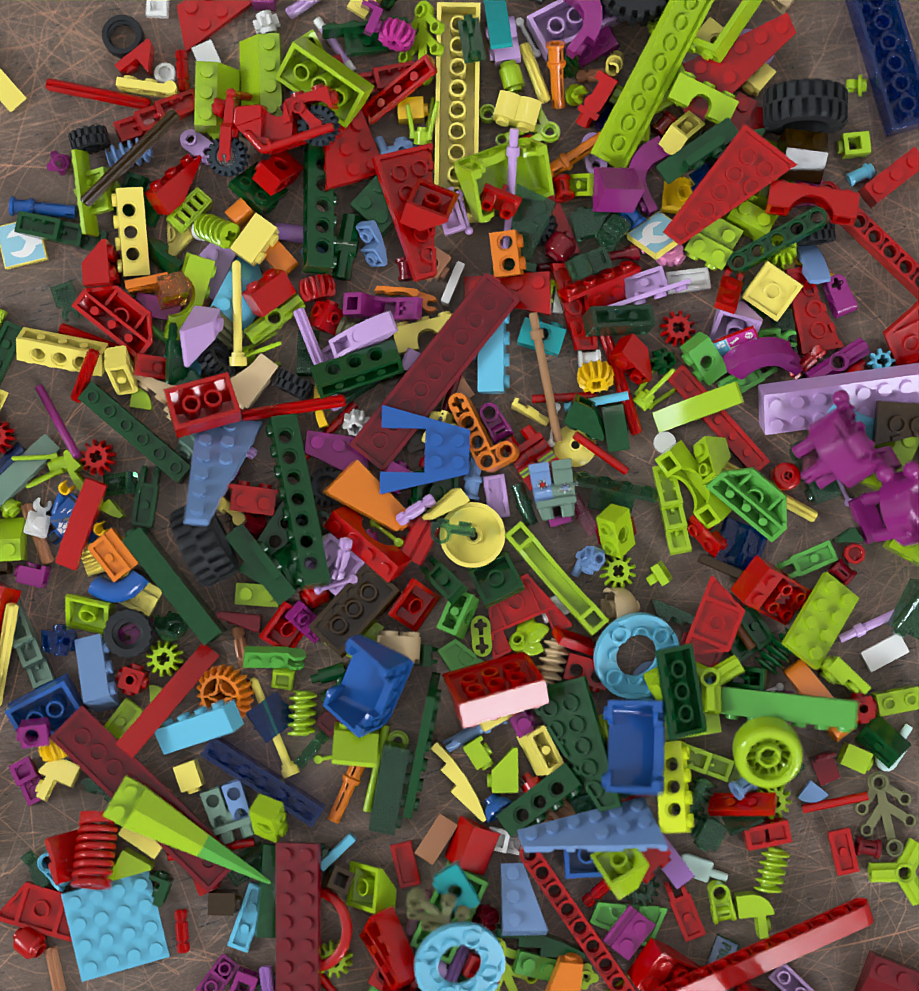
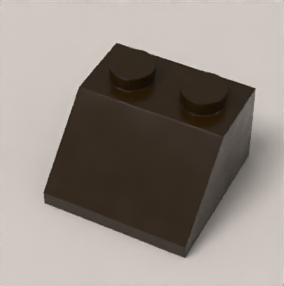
[777,128,829,185]

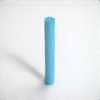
[564,391,629,412]

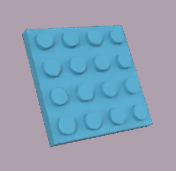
[61,871,170,982]

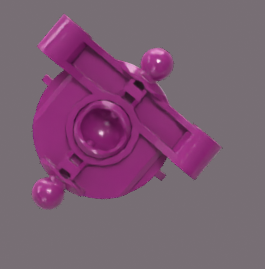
[792,390,902,489]
[861,461,919,546]

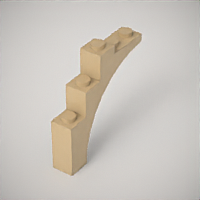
[134,353,281,421]

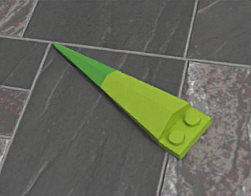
[103,775,271,884]

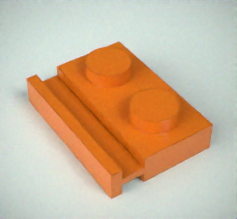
[124,272,175,297]
[87,527,139,582]

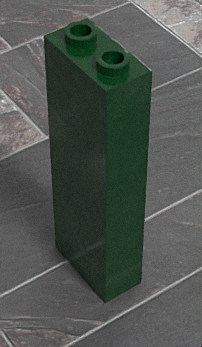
[122,527,228,645]

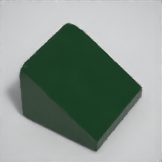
[832,527,863,543]

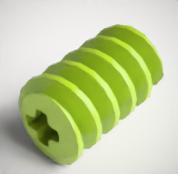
[194,213,240,249]
[287,690,317,736]
[753,846,790,893]

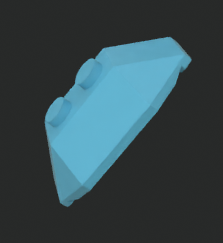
[210,256,263,341]

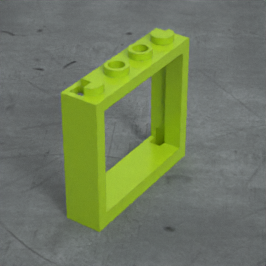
[647,0,763,63]

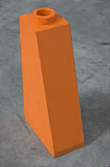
[323,460,409,532]
[545,953,583,991]

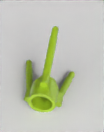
[406,97,439,145]
[240,331,282,368]
[632,368,676,412]
[11,452,68,488]

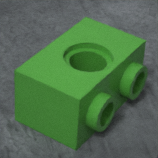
[679,332,727,386]
[436,592,480,640]

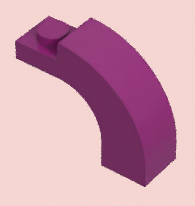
[563,0,603,59]
[629,136,669,217]
[343,292,423,322]
[722,337,803,380]

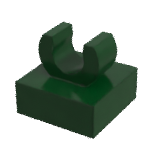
[413,644,438,667]

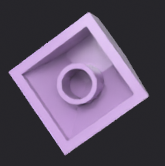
[709,300,763,341]
[180,306,224,367]

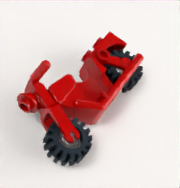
[207,84,341,177]

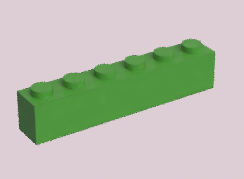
[720,686,859,733]

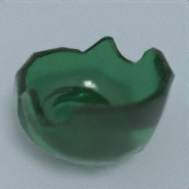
[152,611,189,642]

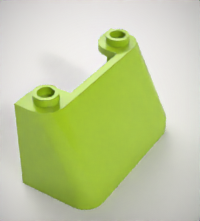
[454,137,554,223]

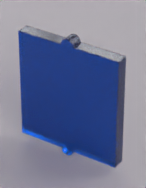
[246,691,294,743]

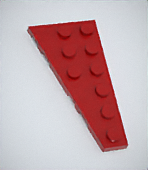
[682,12,796,122]
[662,124,798,246]
[371,143,437,282]

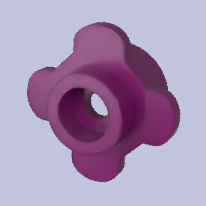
[46,151,71,176]

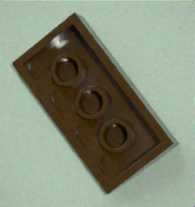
[308,563,402,659]

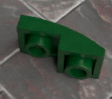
[147,236,184,280]
[601,403,630,452]

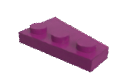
[304,430,369,471]

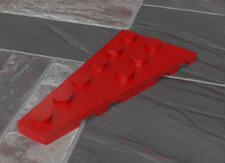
[322,54,379,191]

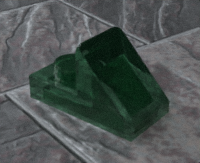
[650,599,695,626]

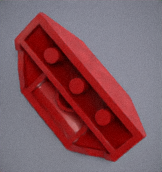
[71,285,153,357]

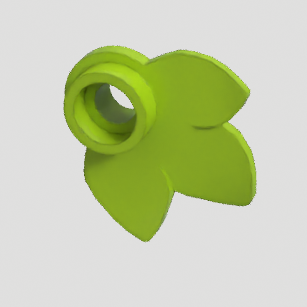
[509,617,550,656]

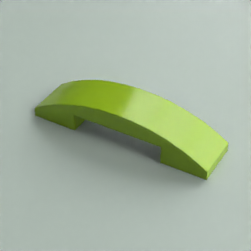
[63,449,127,519]

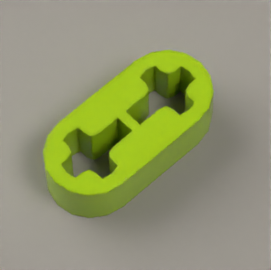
[471,615,492,657]

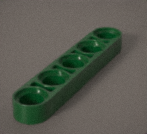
[728,207,828,273]

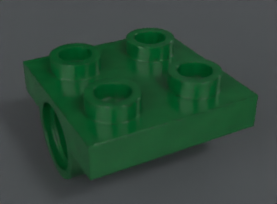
[228,162,289,215]

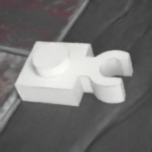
[23,497,52,539]

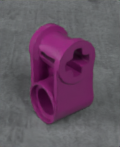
[822,274,858,318]
[479,403,514,445]

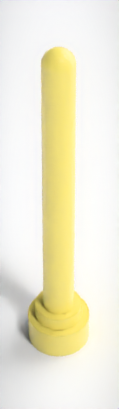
[229,260,247,366]
[250,677,300,778]

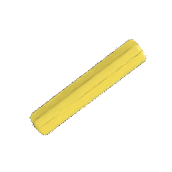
[519,42,551,104]

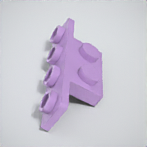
[606,265,691,313]

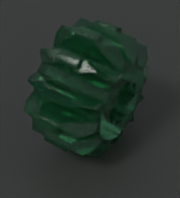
[596,214,631,252]
[625,875,660,907]

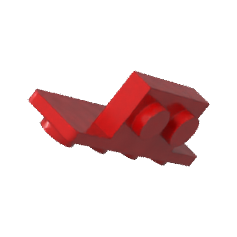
[558,261,641,314]
[228,480,278,516]

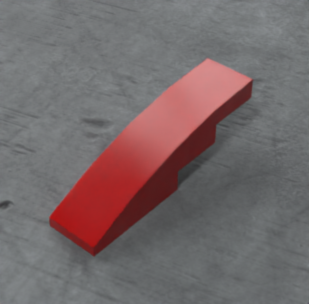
[358,60,415,97]
[113,88,195,144]
[55,477,108,570]

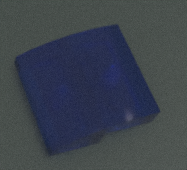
[711,517,768,571]

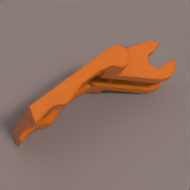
[374,285,438,313]

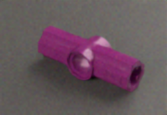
[804,337,871,378]

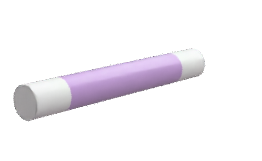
[313,17,357,72]

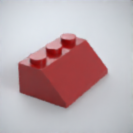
[163,372,241,438]

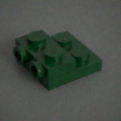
[408,471,459,515]
[467,551,526,609]

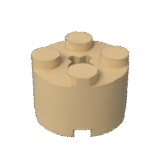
[377,631,421,664]

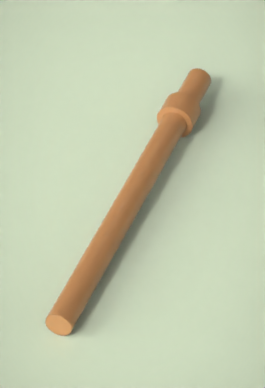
[529,312,562,442]

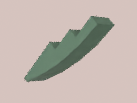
[0,434,60,508]
[12,599,56,689]

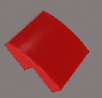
[44,829,95,885]

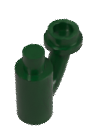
[310,662,346,703]

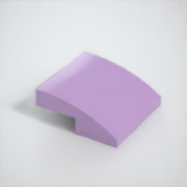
[305,533,365,596]

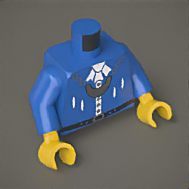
[47,480,109,545]

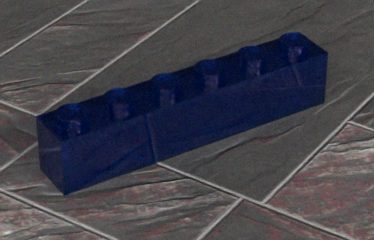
[200,737,326,828]

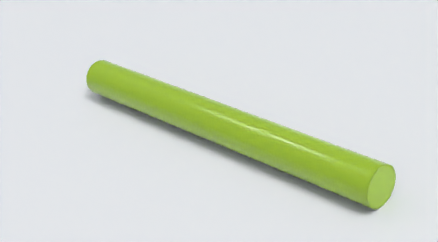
[363,725,390,812]

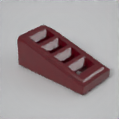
[216,610,263,633]

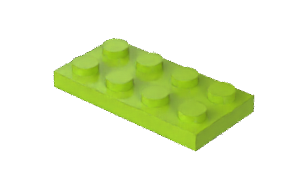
[781,572,859,669]

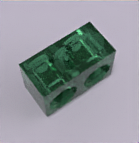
[690,812,728,853]

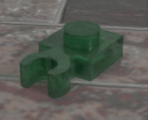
[50,281,80,322]
[20,850,50,888]

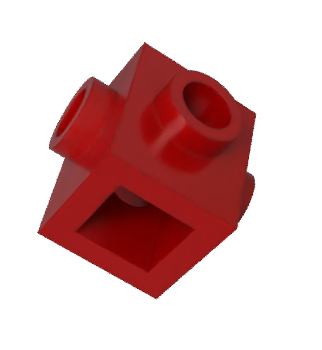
[309,299,343,336]
[116,663,150,696]
[844,692,877,724]

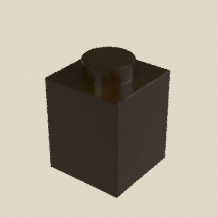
[321,865,355,895]
[208,889,241,916]

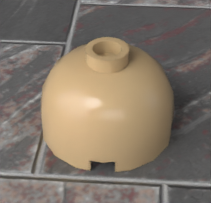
[600,587,640,624]

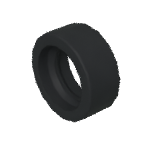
[102,15,145,59]

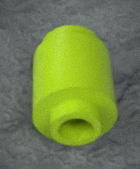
[499,60,525,94]

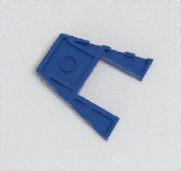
[380,405,470,494]

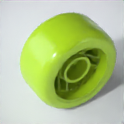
[732,716,803,788]

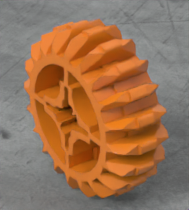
[196,664,255,718]

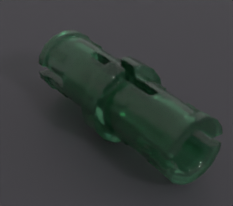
[510,482,539,527]

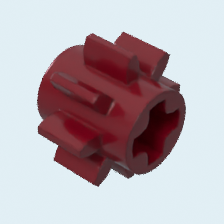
[472,904,499,931]

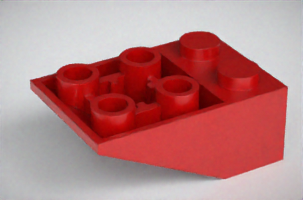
[730,555,812,626]
[627,938,701,991]

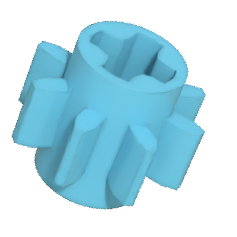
[866,348,895,369]

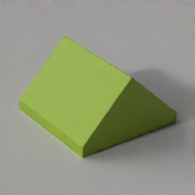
[65,593,116,635]

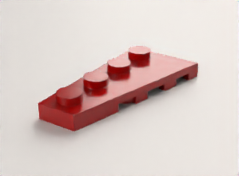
[550,263,598,351]
[785,267,844,355]
[464,271,552,316]

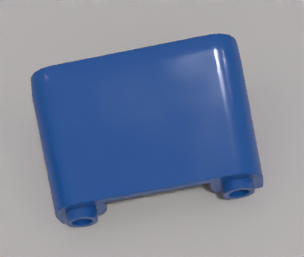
[323,634,414,738]
[602,700,665,796]

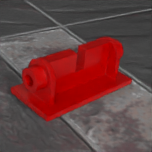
[687,514,728,558]

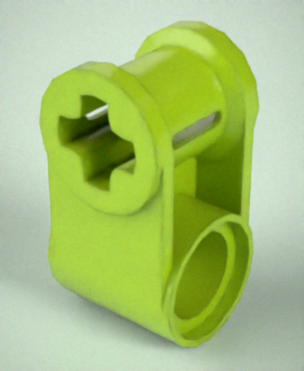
[707,879,737,925]

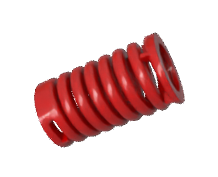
[70,811,119,890]

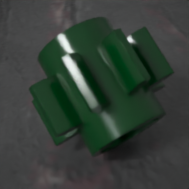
[563,52,580,79]
[650,347,676,376]

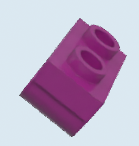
[577,25,620,68]

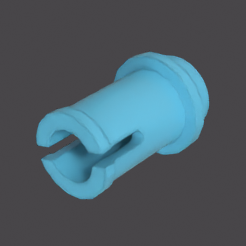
[846,163,876,186]

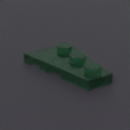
[509,184,557,262]

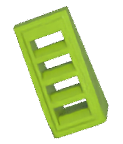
[166,187,213,235]

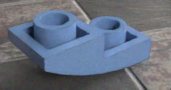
[355,220,387,267]
[796,245,831,284]

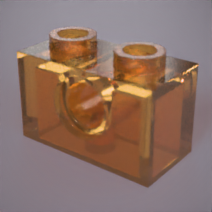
[155,271,191,310]

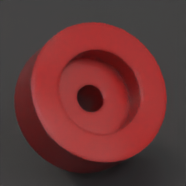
[521,772,542,793]

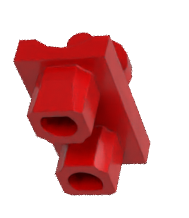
[479,183,522,220]

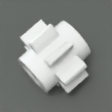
[253,10,281,34]
[343,409,370,436]

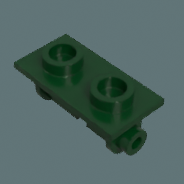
[457,14,486,64]

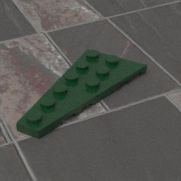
[403,672,442,819]
[534,675,623,812]

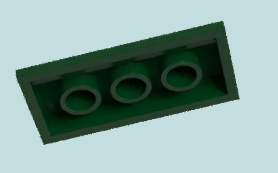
[655,643,707,740]

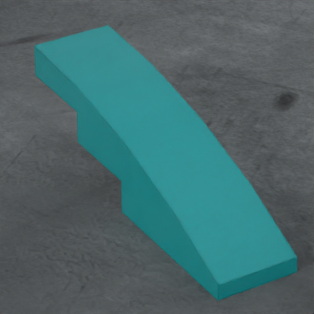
[483,0,513,50]

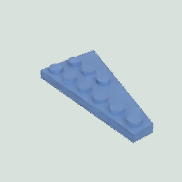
[185,420,263,526]
[517,796,667,852]

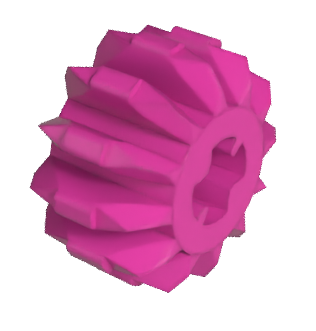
[378,17,416,53]

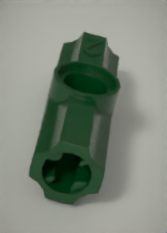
[332,213,362,281]

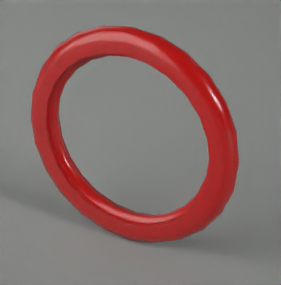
[321,887,352,972]

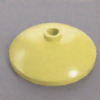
[440,502,505,568]

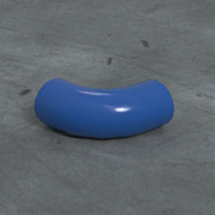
[88,570,149,602]

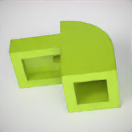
[733,891,774,939]

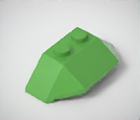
[706,467,787,542]

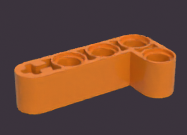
[224,197,300,275]
[448,393,520,473]
[782,658,854,743]

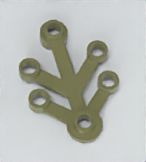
[854,771,917,857]
[406,888,470,931]

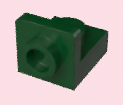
[149,870,174,907]

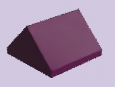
[593,167,645,213]

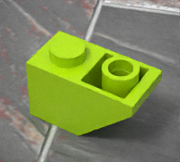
[692,436,731,485]

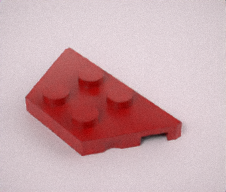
[177,0,253,53]
[685,576,745,655]
[0,881,72,942]

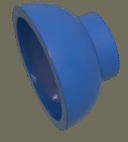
[483,793,513,823]

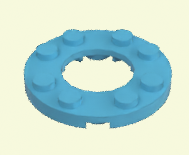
[594,612,679,699]
[414,922,505,991]

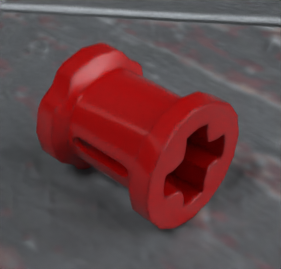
[552,174,575,203]

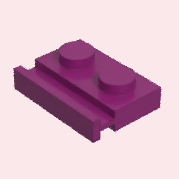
[602,904,656,961]

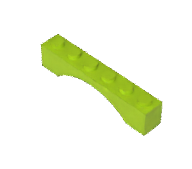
[504,521,609,637]

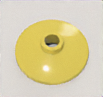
[553,426,596,467]

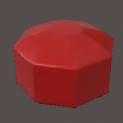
[843,543,866,564]

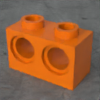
[489,230,526,278]

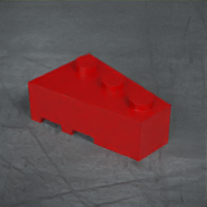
[359,906,416,991]

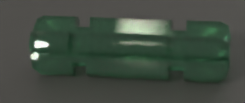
[294,731,329,769]

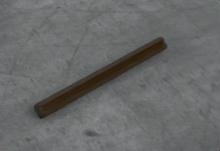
[80,109,180,207]

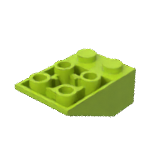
[725,178,796,241]

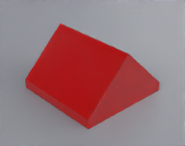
[387,578,441,632]
[259,600,304,648]
[445,815,501,875]

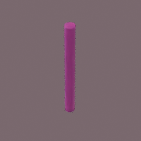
[35,384,81,459]

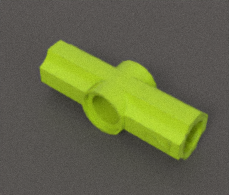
[243,293,306,346]

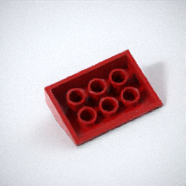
[442,652,549,728]

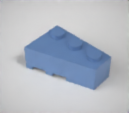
[74,634,121,713]
[500,863,548,936]

